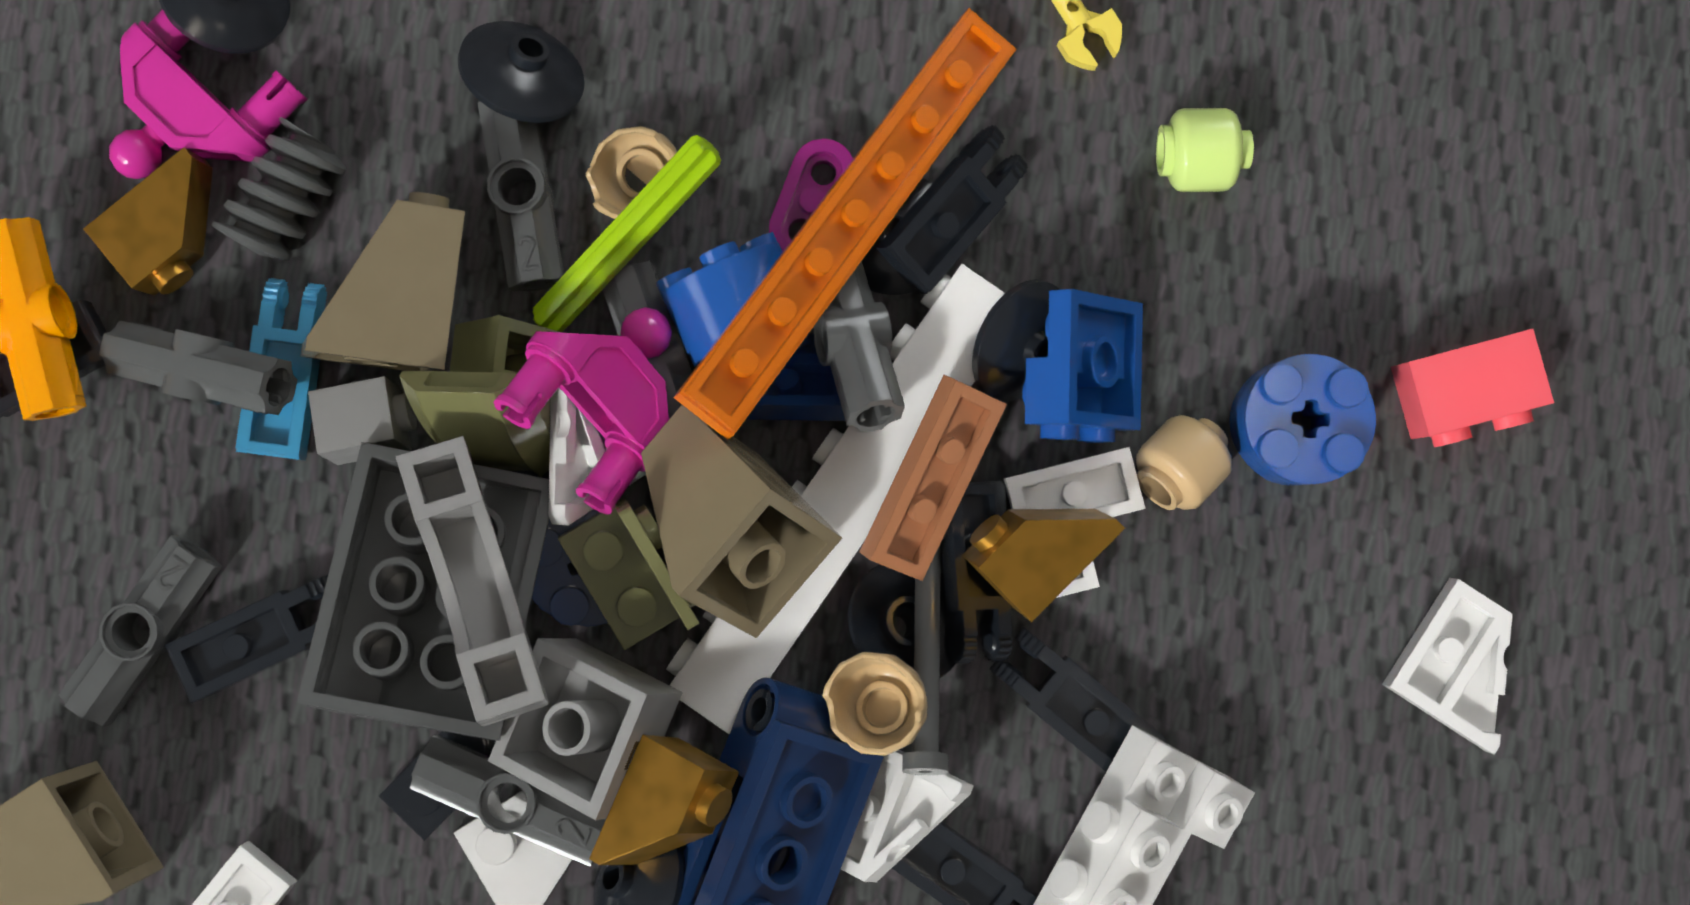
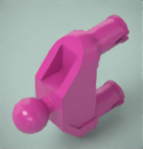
[109,9,308,179]
[493,307,672,515]

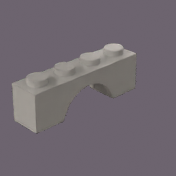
[395,436,549,727]

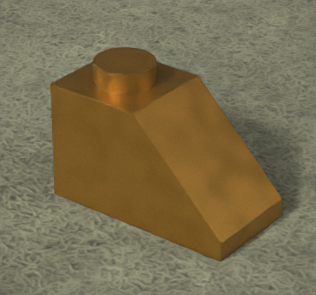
[83,147,213,296]
[962,509,1125,622]
[589,734,739,865]

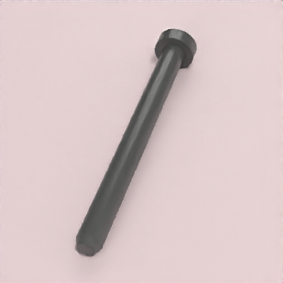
[902,543,949,775]

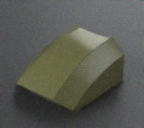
[399,371,550,477]

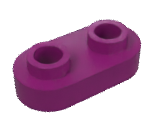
[769,139,853,251]

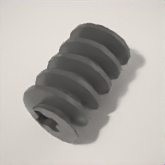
[211,117,347,261]

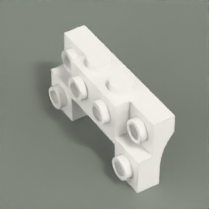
[1033,725,1255,905]

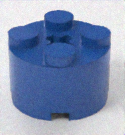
[656,232,783,367]
[1230,354,1376,485]

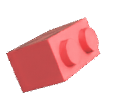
[1391,329,1554,447]

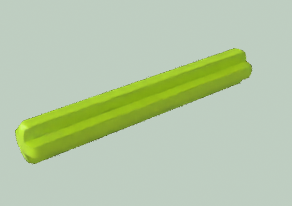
[532,135,721,332]

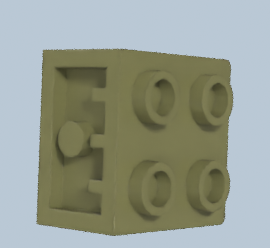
[558,498,699,650]

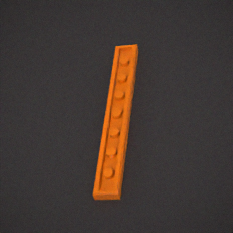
[673,8,1016,440]

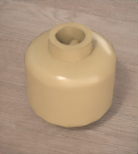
[1136,415,1232,510]

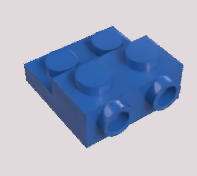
[1022,289,1143,443]

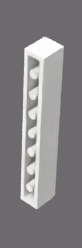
[666,264,1005,734]

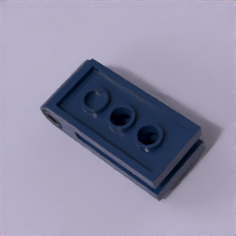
[678,677,884,905]

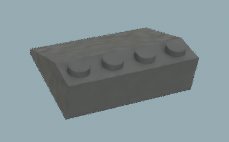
[296,442,550,741]

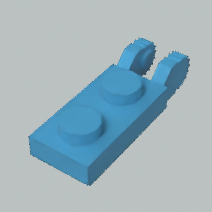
[235,278,327,461]

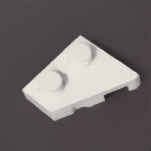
[1382,578,1513,755]

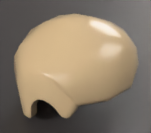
[585,126,677,219]
[823,652,927,756]

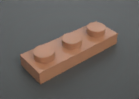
[859,375,1007,581]

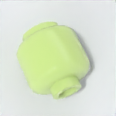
[1156,108,1254,192]

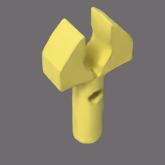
[1051,0,1122,71]

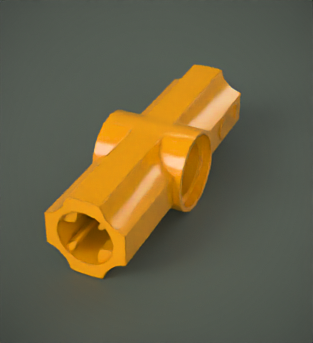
[0,217,87,421]

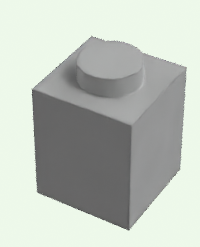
[308,376,417,465]

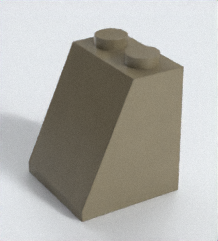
[300,192,465,371]
[641,405,842,638]
[0,761,164,905]

